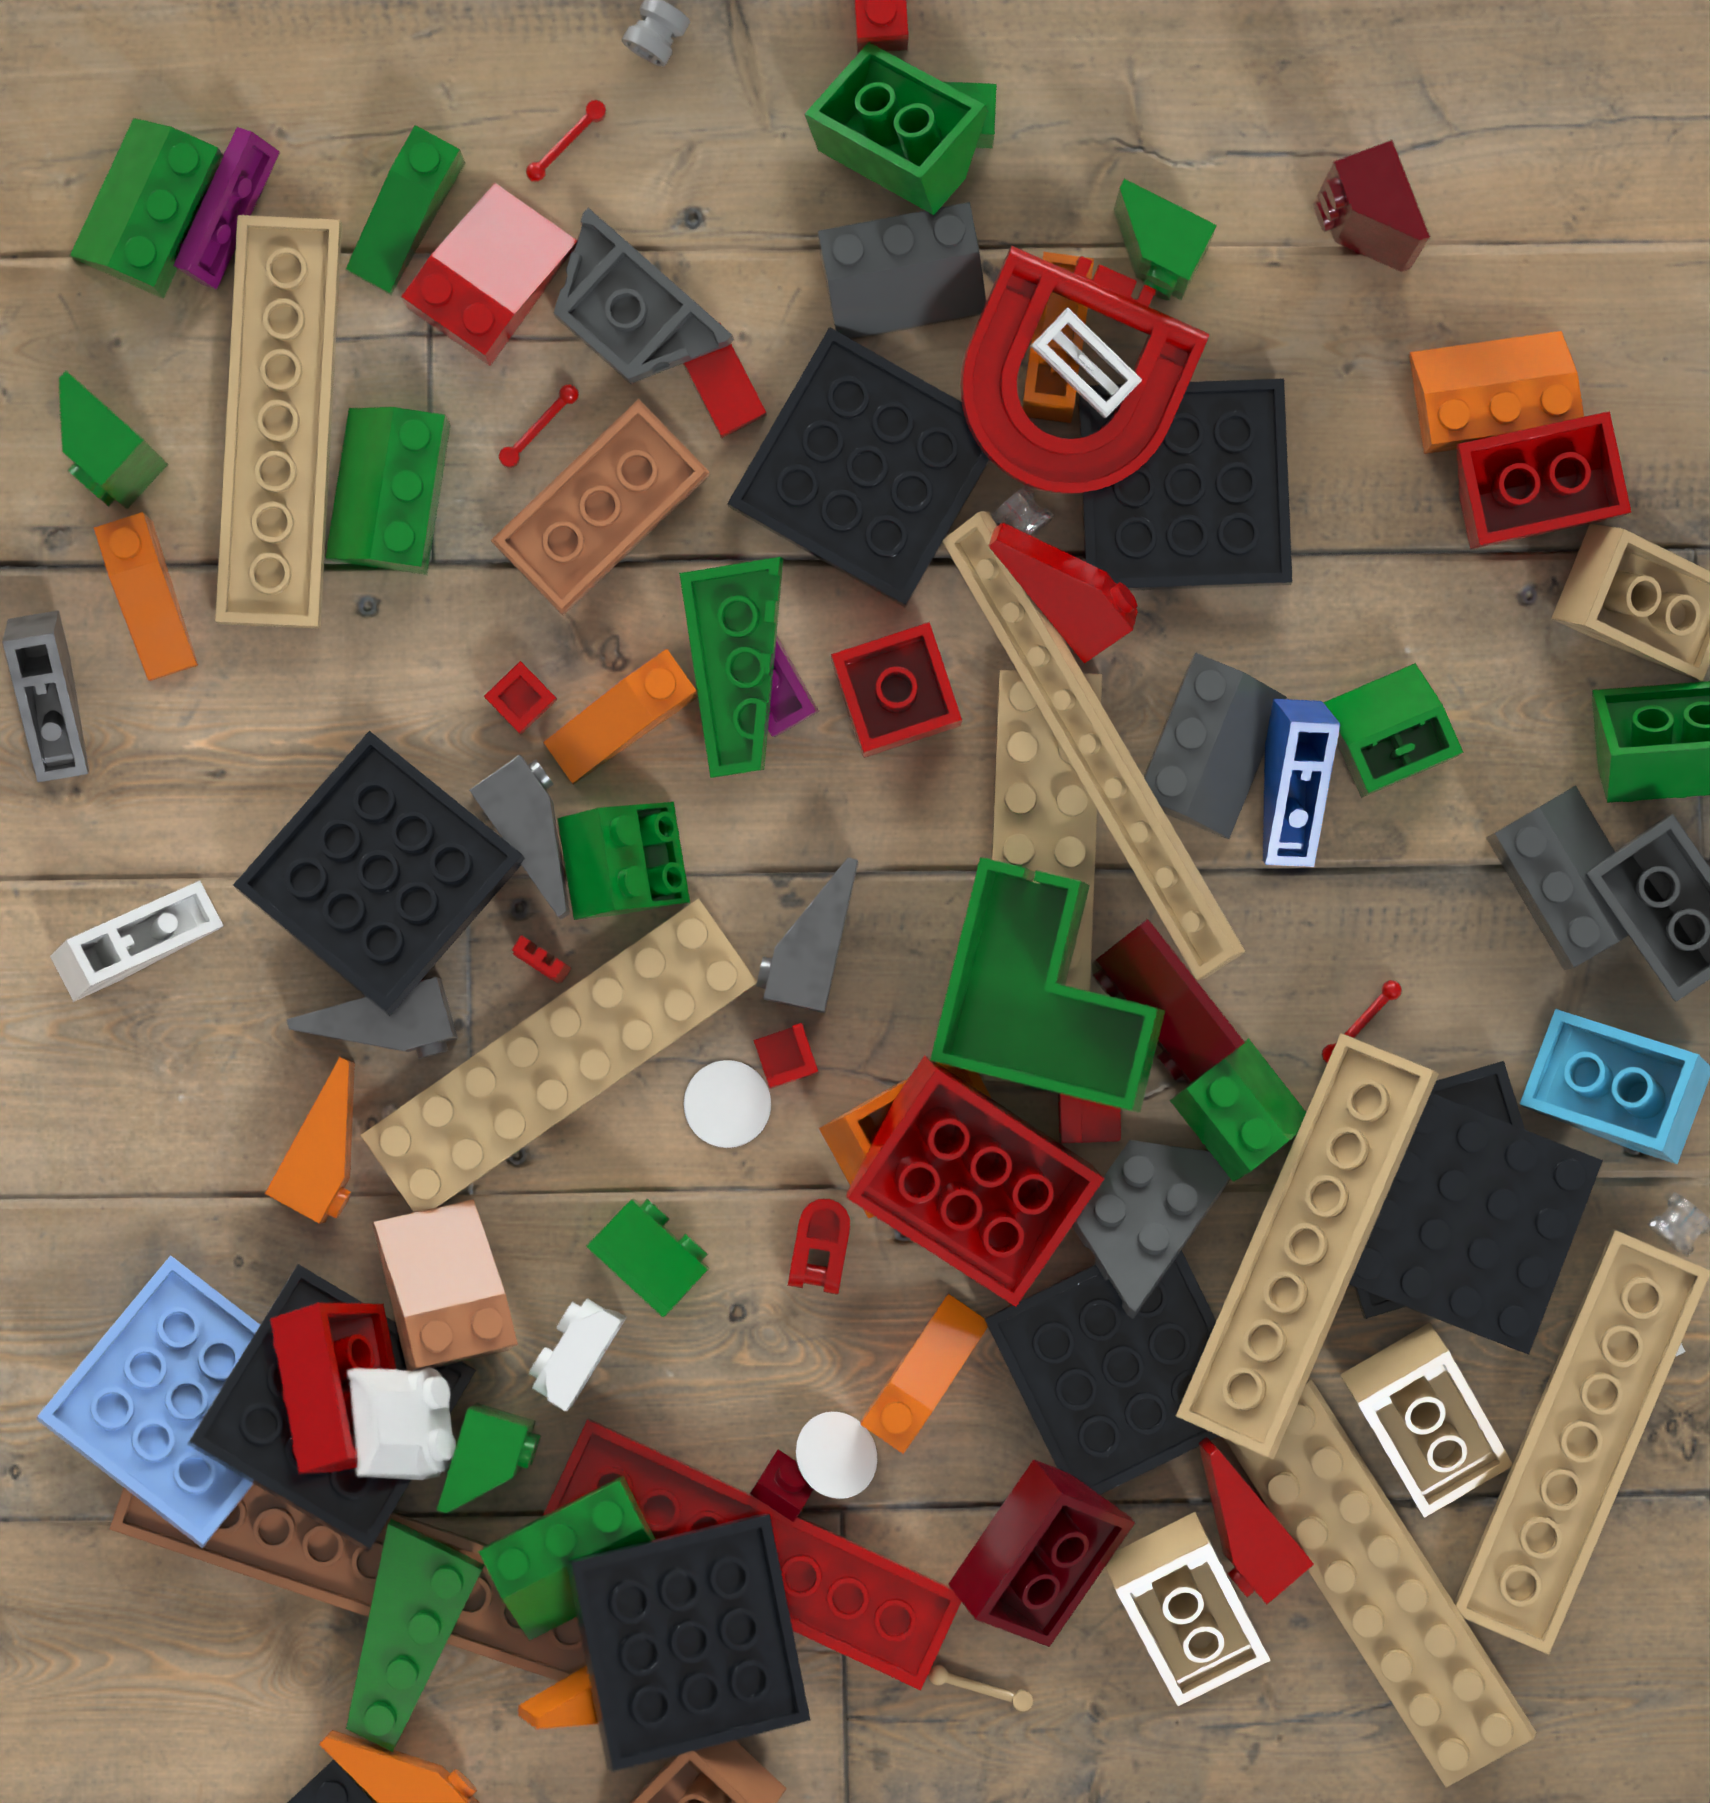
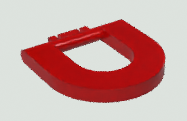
[960,246,1209,494]

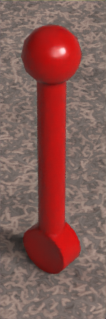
[526,100,606,182]
[499,384,579,468]
[1321,980,1402,1063]

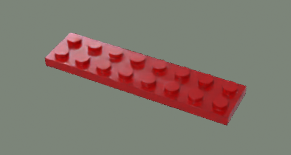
[543,1418,961,1691]

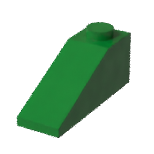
[346,125,465,295]

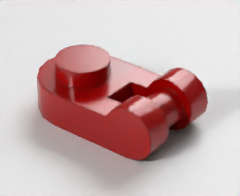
[787,1199,850,1295]

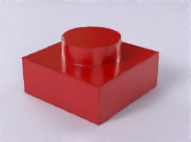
[484,661,558,735]

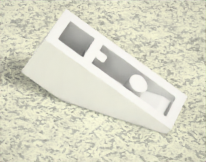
[50,881,223,1002]

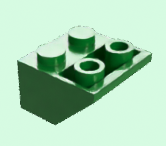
[1323,663,1463,798]
[557,802,690,920]

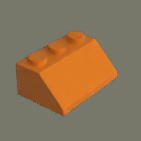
[1409,331,1584,454]

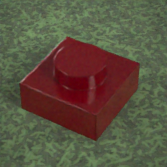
[750,1449,814,1522]

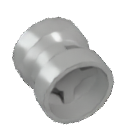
[621,0,690,67]

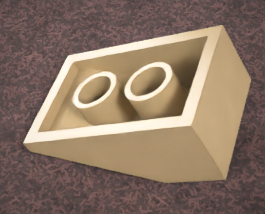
[1551,524,1710,682]
[1340,1322,1513,1518]
[1106,1512,1270,1706]

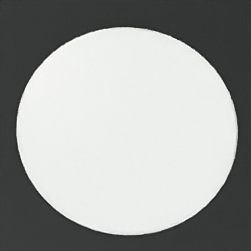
[684,1060,771,1148]
[796,1412,877,1499]

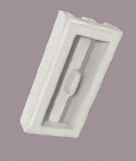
[1030,308,1142,418]

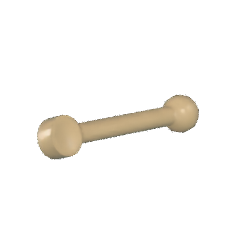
[928,1665,1033,1711]

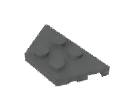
[554,208,734,384]
[1072,1140,1231,1319]

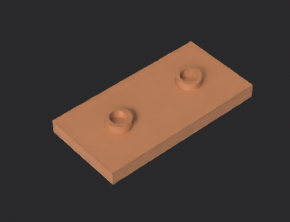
[491,399,710,616]

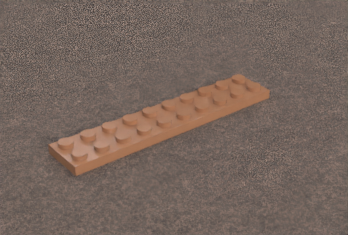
[109,1484,586,1681]

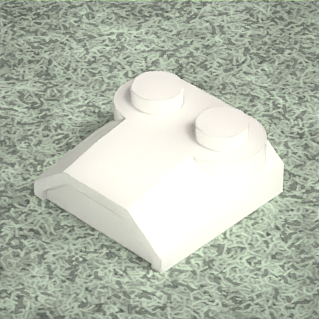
[529,1298,627,1411]
[347,1368,455,1480]

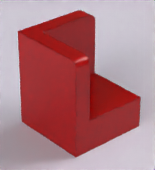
[753,1023,819,1089]
[1058,1093,1121,1143]

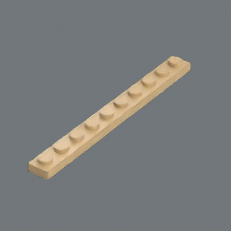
[942,511,1245,981]

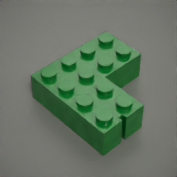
[930,857,1165,1112]

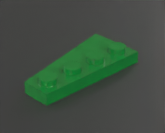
[679,557,784,778]
[346,1519,485,1752]

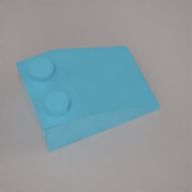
[1520,1009,1710,1164]

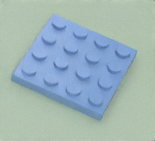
[37,1255,260,1548]

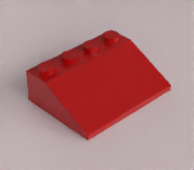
[846,1055,1104,1307]

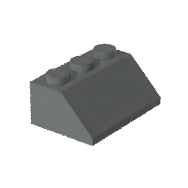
[818,202,986,340]
[1144,653,1287,840]
[1486,786,1628,970]
[1586,814,1710,1002]

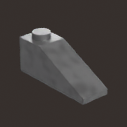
[2,610,89,783]
[469,755,570,920]
[756,858,858,1013]
[286,977,458,1059]

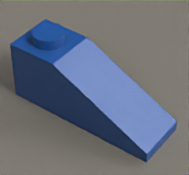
[1263,699,1340,867]

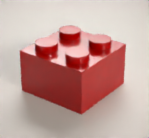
[831,622,962,758]

